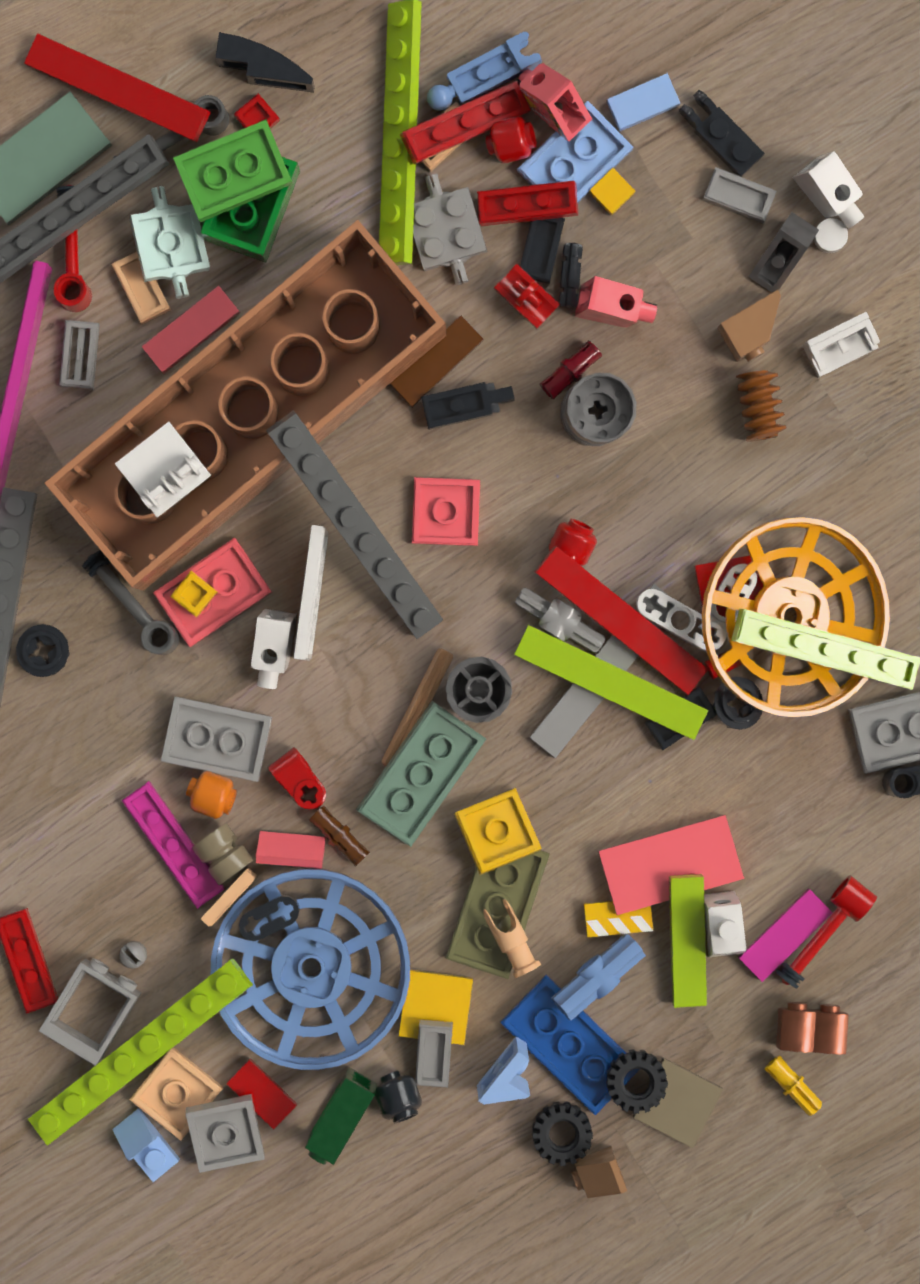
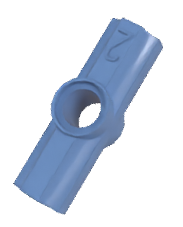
[551,934,646,1021]

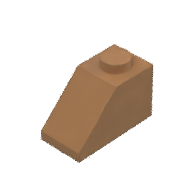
[717,290,781,362]
[571,1146,627,1198]

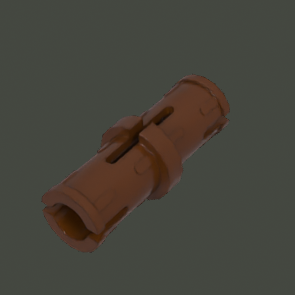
[309,805,370,867]

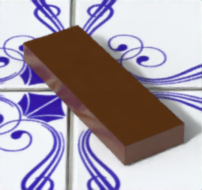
[390,315,484,408]

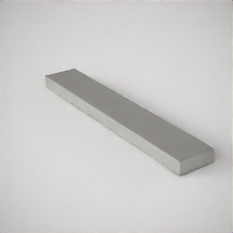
[530,584,673,758]

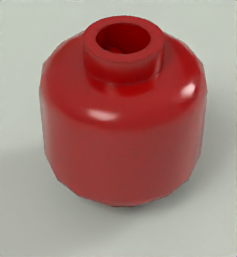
[486,116,536,163]
[548,518,597,566]

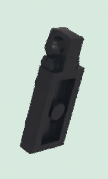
[421,382,515,430]

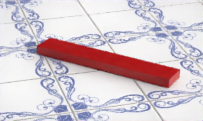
[24,33,211,143]
[534,546,709,695]

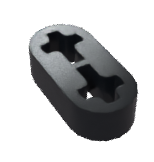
[239,895,300,941]

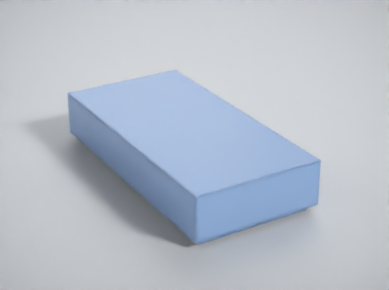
[607,73,680,132]

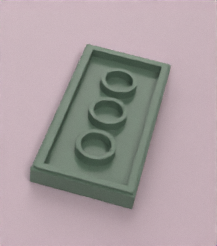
[0,92,112,225]
[356,701,486,847]

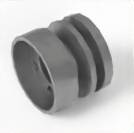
[560,373,636,446]

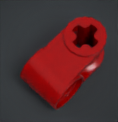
[268,747,326,809]

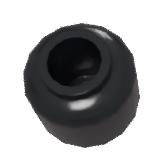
[375,1071,422,1124]

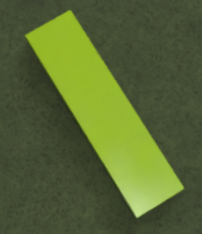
[669,874,707,1008]

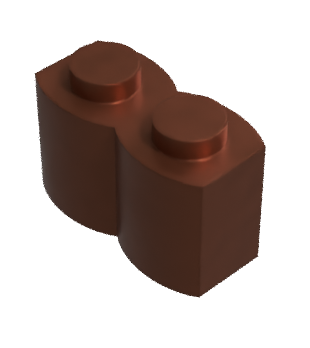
[776,1002,849,1055]

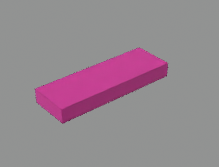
[738,888,833,982]

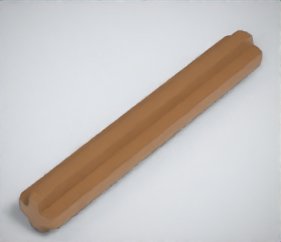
[382,648,453,766]

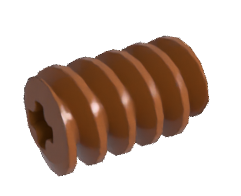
[736,370,787,442]

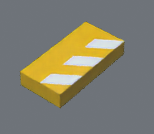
[584,901,653,937]

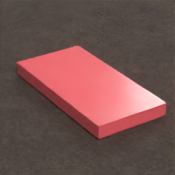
[598,815,744,915]

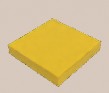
[454,788,542,875]
[399,969,473,1045]

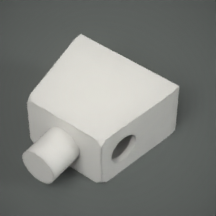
[792,151,864,229]
[251,609,297,689]
[704,891,746,957]

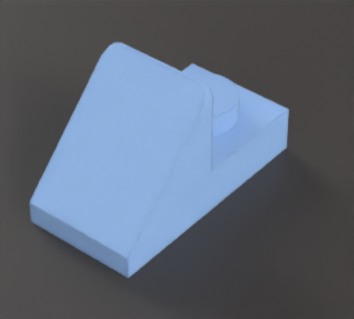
[477,1037,530,1105]
[112,1108,180,1182]

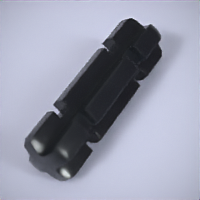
[558,242,583,308]

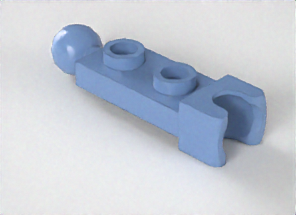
[427,32,542,111]

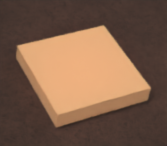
[129,1047,223,1141]

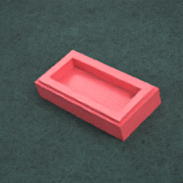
[256,831,326,869]

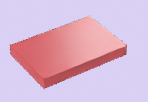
[153,538,272,647]

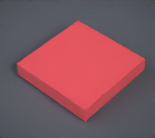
[412,477,480,546]

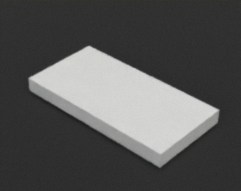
[294,525,329,661]

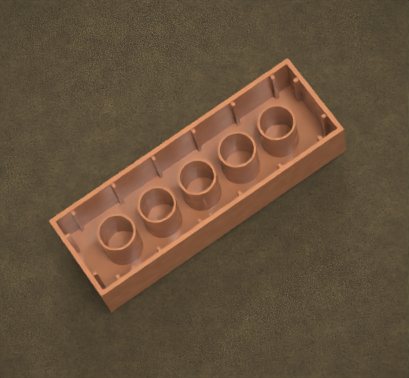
[45,220,446,591]

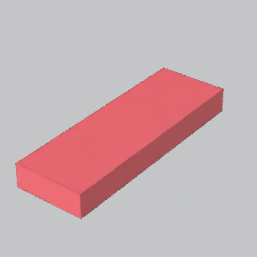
[142,285,240,374]

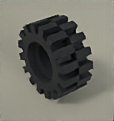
[606,1049,668,1114]
[532,1101,593,1166]

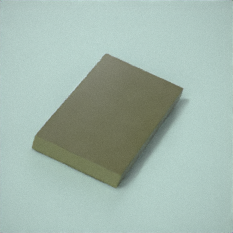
[446,850,550,979]

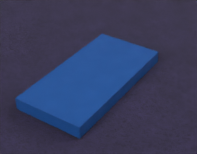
[500,974,640,1115]

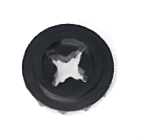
[16,624,70,677]
[712,677,763,730]

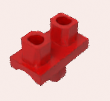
[494,264,560,329]

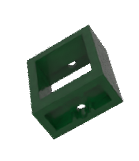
[305,1067,377,1165]

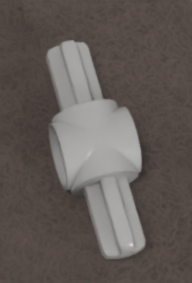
[515,588,605,653]

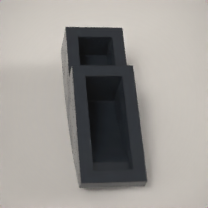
[215,32,315,93]

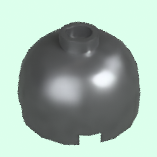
[446,656,512,723]

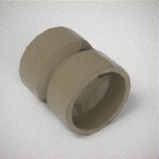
[192,823,254,885]

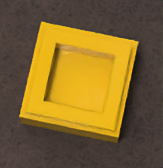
[589,168,636,216]
[170,571,218,617]

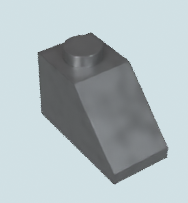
[749,212,819,293]

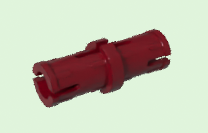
[539,340,602,400]

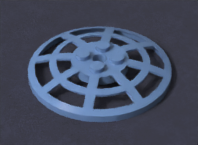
[211,869,410,1070]

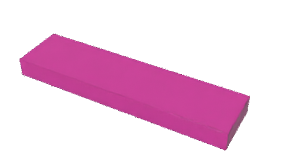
[121,781,225,909]

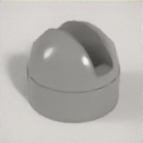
[119,941,147,969]

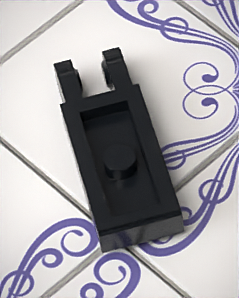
[679,90,765,177]

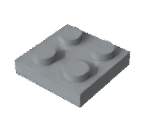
[185,1094,265,1173]

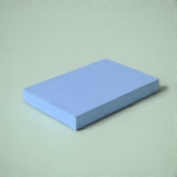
[517,101,633,203]

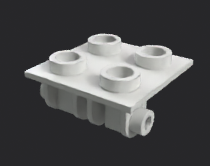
[115,422,211,518]

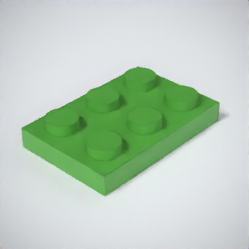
[173,120,293,222]

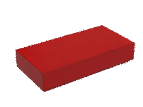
[226,1058,297,1130]

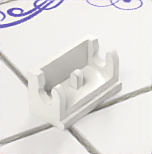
[803,312,880,378]

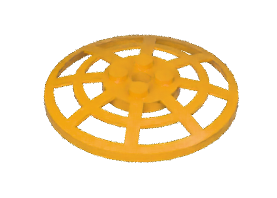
[702,517,890,717]

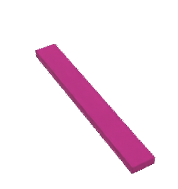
[0,260,52,501]

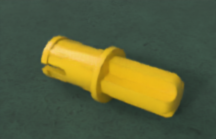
[764,1055,822,1116]

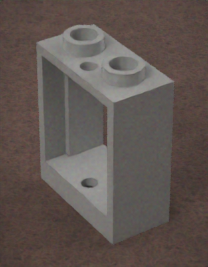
[39,958,142,1066]

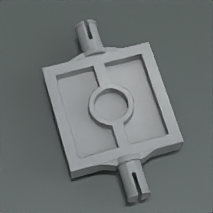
[413,174,487,285]

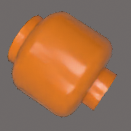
[186,771,237,819]

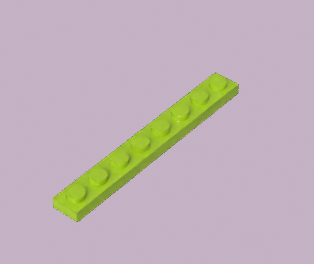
[379,0,422,266]
[28,958,253,1146]

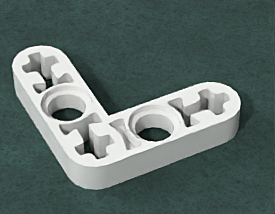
[636,564,757,652]

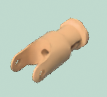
[483,899,541,978]

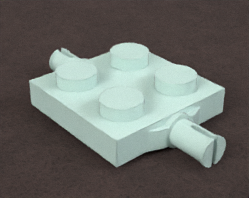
[130,186,210,299]

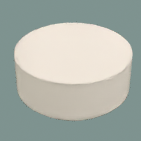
[814,218,848,253]

